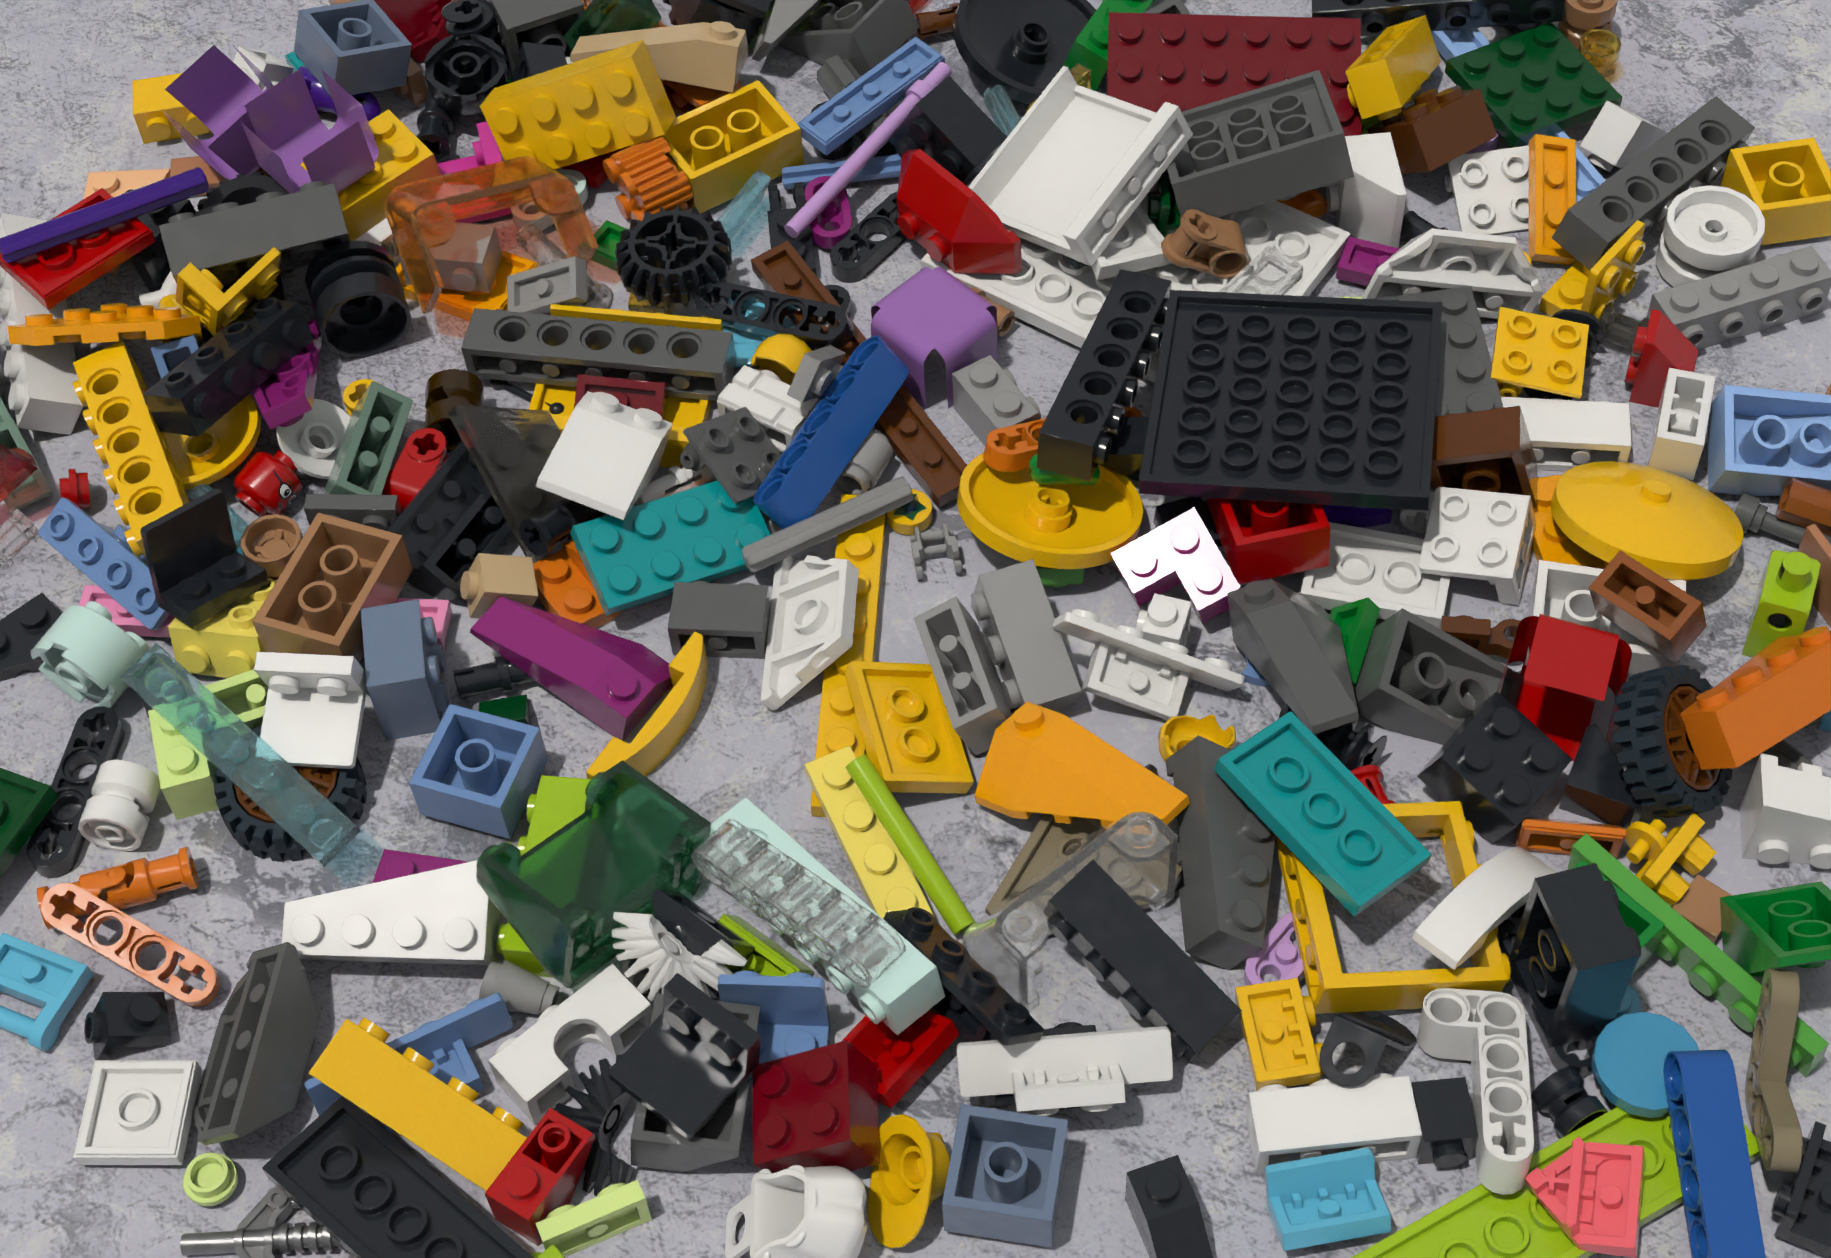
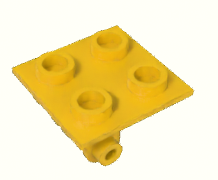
[1490,307,1589,399]

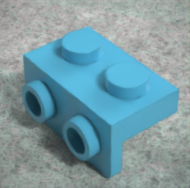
[1265,1148,1391,1251]

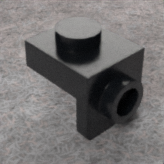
[84,992,171,1060]

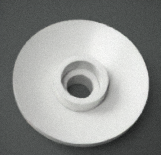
[276,399,351,479]

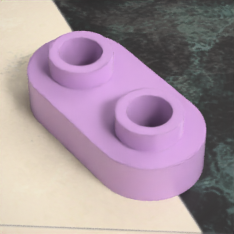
[1244,912,1305,986]

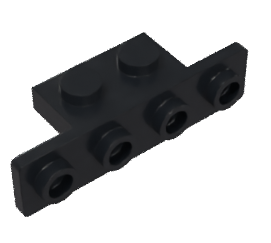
[884,907,1044,1046]

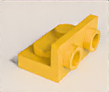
[1235,978,1325,1091]

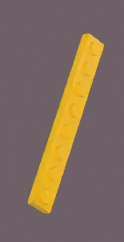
[811,494,887,817]

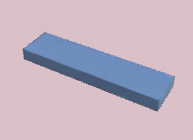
[797,37,945,155]

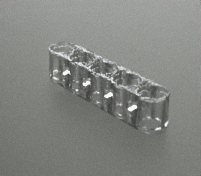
[691,819,906,988]

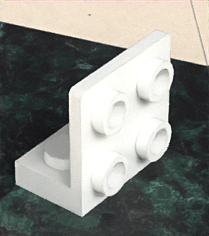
[1418,487,1536,606]
[254,652,367,769]

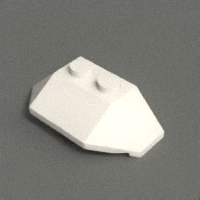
[1361,228,1544,319]

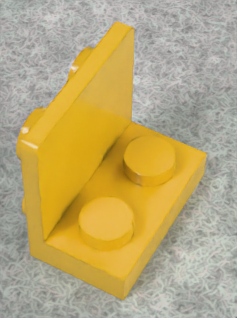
[1539,220,1646,322]
[176,247,281,336]

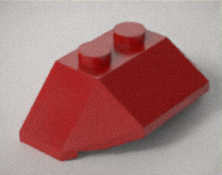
[897,149,1022,274]

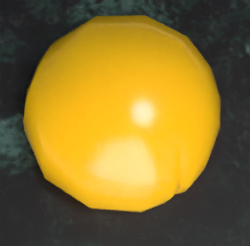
[751,334,812,385]
[1158,714,1236,763]

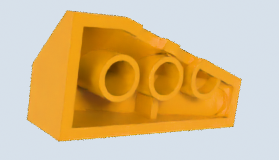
[974,701,1190,833]

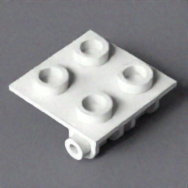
[1444,145,1529,235]

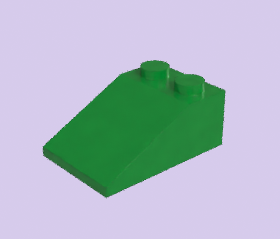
[1720,881,1831,977]

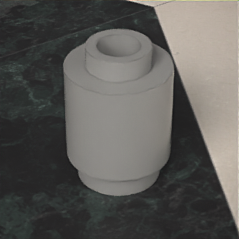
[835,430,894,495]

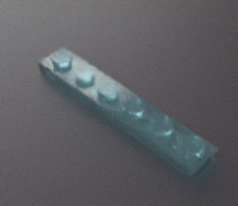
[120,643,360,867]

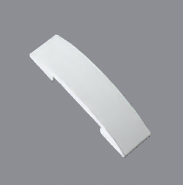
[1411,846,1557,970]

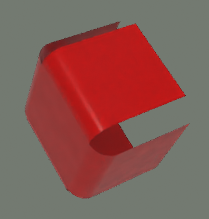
[1498,614,1632,761]

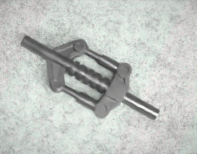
[180,1187,355,1258]

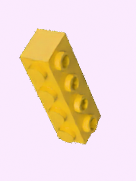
[1345,15,1441,120]
[309,1017,527,1191]

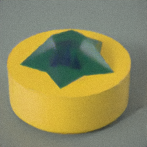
[886,489,932,535]

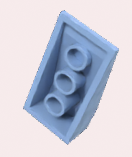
[1708,385,1831,496]

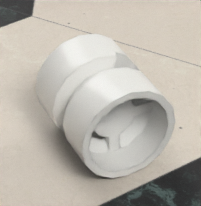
[78,759,161,852]

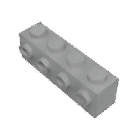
[1644,246,1831,350]

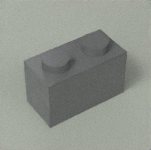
[668,581,771,659]

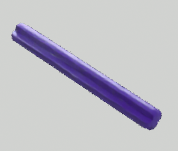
[0,167,209,263]

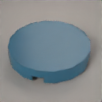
[1591,1012,1699,1118]

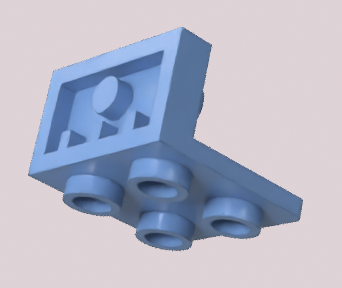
[717,971,831,1080]

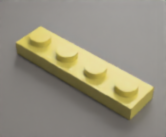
[804,745,934,919]

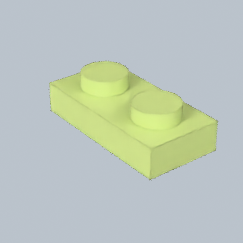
[535,1179,652,1257]

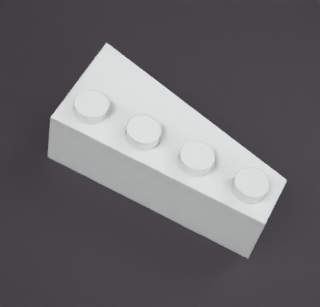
[1739,753,1831,869]

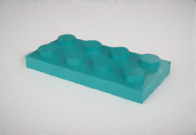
[570,480,771,616]
[1214,711,1432,917]

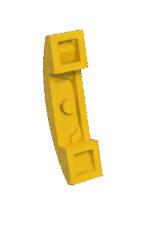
[586,632,708,800]

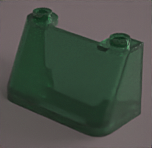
[476,760,712,988]

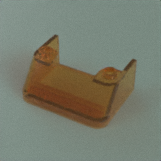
[385,156,598,314]

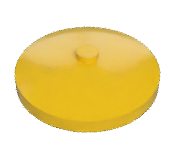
[957,452,1143,569]
[1551,461,1744,580]

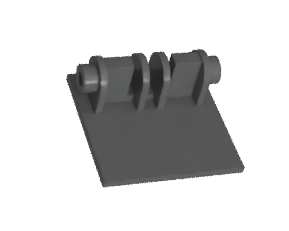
[680,407,782,504]

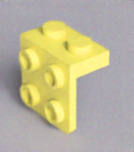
[168,577,277,678]

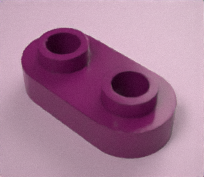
[805,176,853,249]

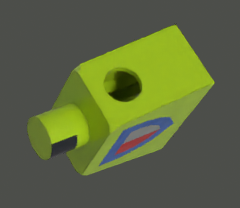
[1742,550,1821,658]

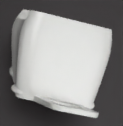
[725,1165,867,1258]

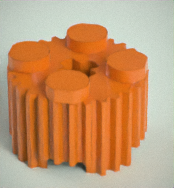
[603,136,694,221]

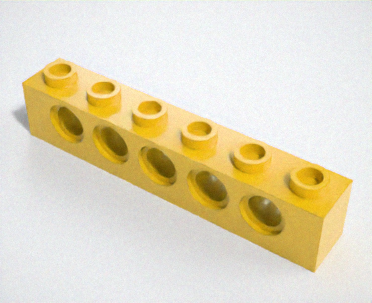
[72,340,190,557]

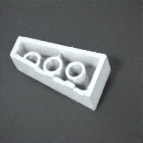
[281,857,504,965]

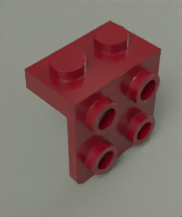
[374,0,453,63]

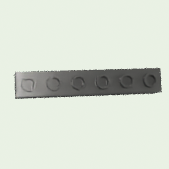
[1552,96,1755,270]
[461,308,737,401]

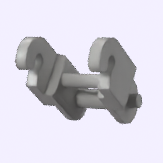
[910,522,962,580]

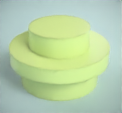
[183,1153,238,1206]

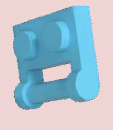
[0,932,93,1051]

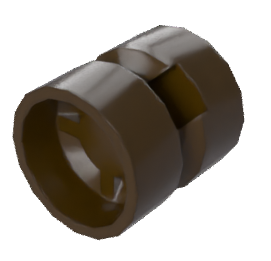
[425,369,484,453]

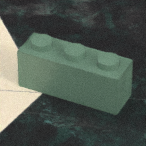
[323,381,413,495]

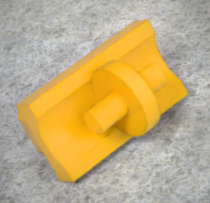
[1625,813,1716,906]

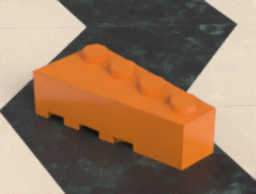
[1680,626,1831,770]

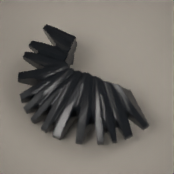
[554,1054,634,1197]

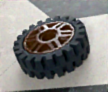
[1613,665,1733,818]
[214,726,367,862]

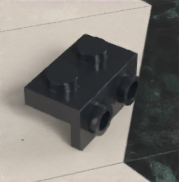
[1771,1121,1831,1258]

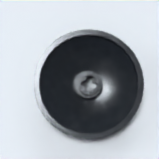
[953,0,1096,105]

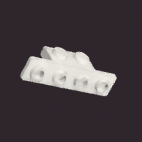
[1052,609,1245,720]
[956,1026,1173,1116]

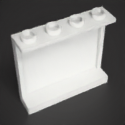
[969,66,1193,266]

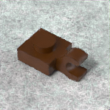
[1439,615,1520,659]

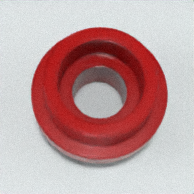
[59,468,90,509]

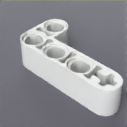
[1417,988,1534,1195]

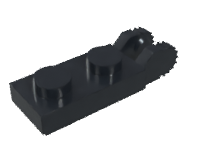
[767,182,817,276]

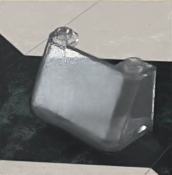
[962,812,1178,1013]

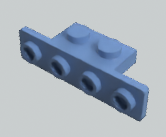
[38,497,169,631]
[304,993,513,1133]

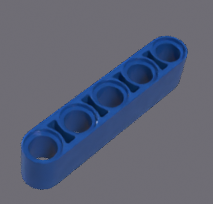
[753,335,909,530]
[1663,1049,1766,1258]

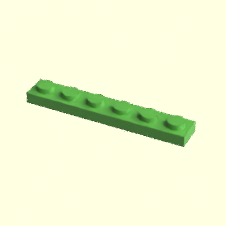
[1568,833,1829,1077]

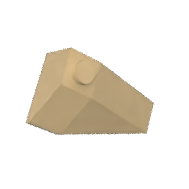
[570,21,748,93]

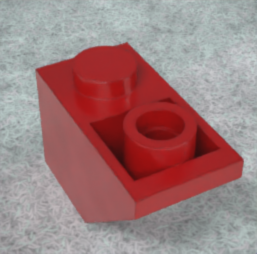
[1624,309,1698,408]
[485,1108,595,1246]

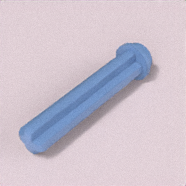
[781,154,902,190]

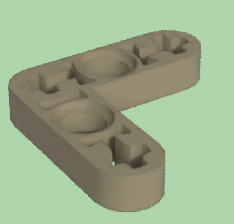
[1745,969,1803,1173]

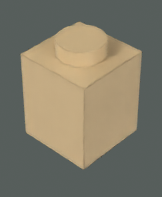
[460,553,538,619]

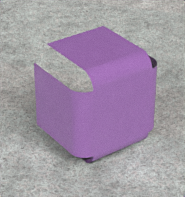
[162,43,274,180]
[241,69,379,194]
[871,267,998,409]

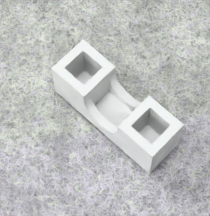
[488,964,653,1125]

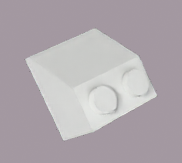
[1326,132,1406,248]

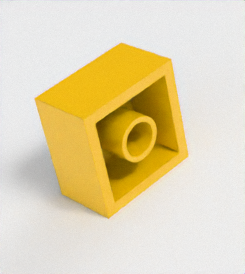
[1720,137,1831,245]

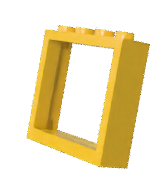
[1275,801,1511,1014]

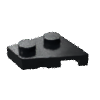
[0,593,62,682]

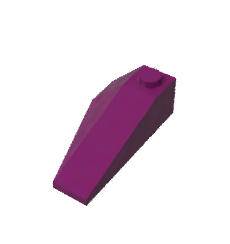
[470,596,672,741]

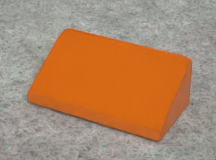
[1515,816,1626,859]

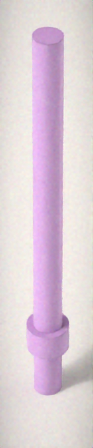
[784,62,952,238]

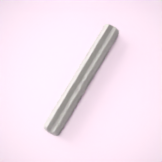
[741,477,913,572]

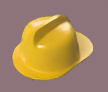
[867,1114,950,1248]

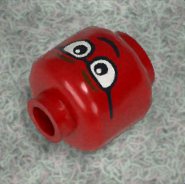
[234,450,303,518]

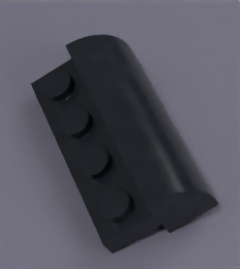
[386,411,550,600]

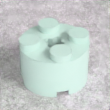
[31,601,150,708]

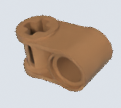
[1161,209,1249,279]

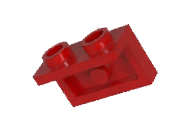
[841,1010,960,1109]

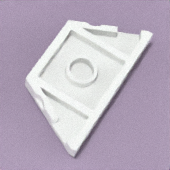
[760,555,859,711]

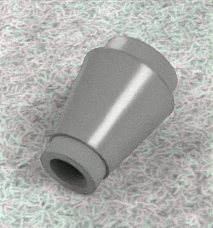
[479,960,560,1015]

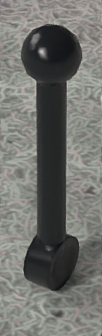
[490,379,565,414]

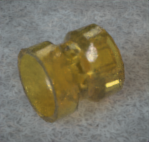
[1578,29,1621,83]

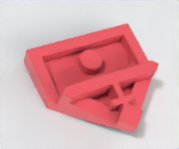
[1525,1137,1645,1258]

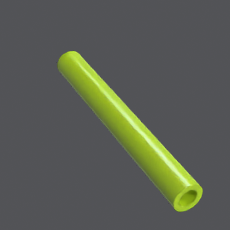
[845,754,975,936]

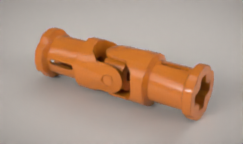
[37,847,199,930]

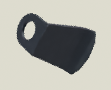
[1320,1011,1417,1087]

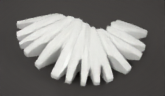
[612,912,748,1001]

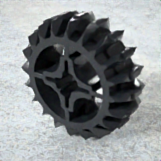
[615,204,733,310]

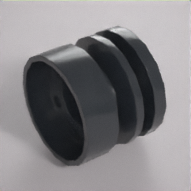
[305,241,412,357]

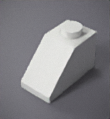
[1580,101,1666,172]

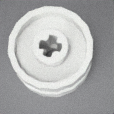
[1656,185,1765,287]

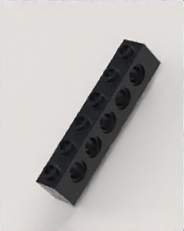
[1312,0,1563,36]
[1037,269,1172,481]

